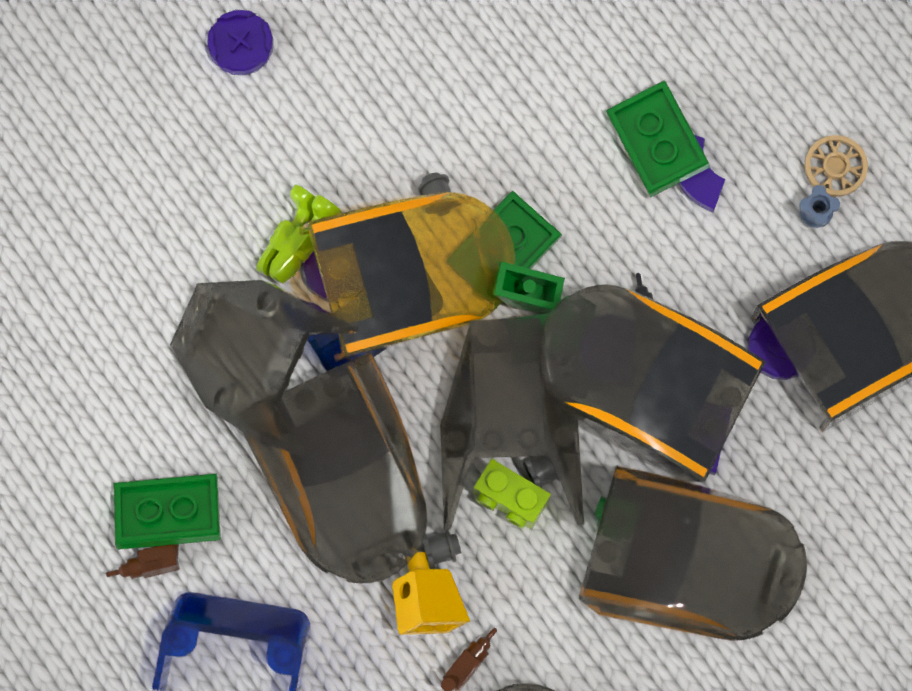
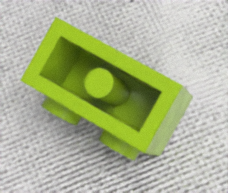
[473,459,551,530]

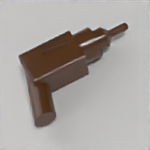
[106,544,180,579]
[441,628,497,691]

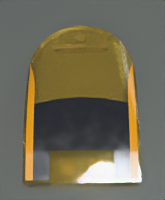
[299,192,515,362]

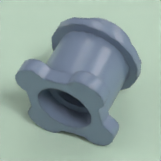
[799,185,840,228]

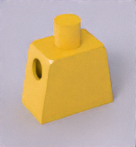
[392,552,470,635]

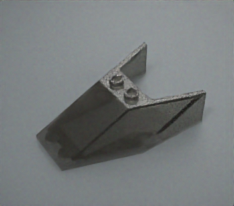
[170,280,359,456]
[440,318,584,530]

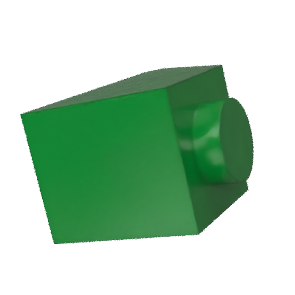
[493,261,565,314]

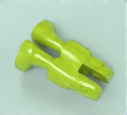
[256,185,342,284]

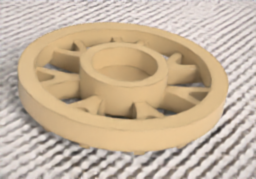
[804,135,868,197]

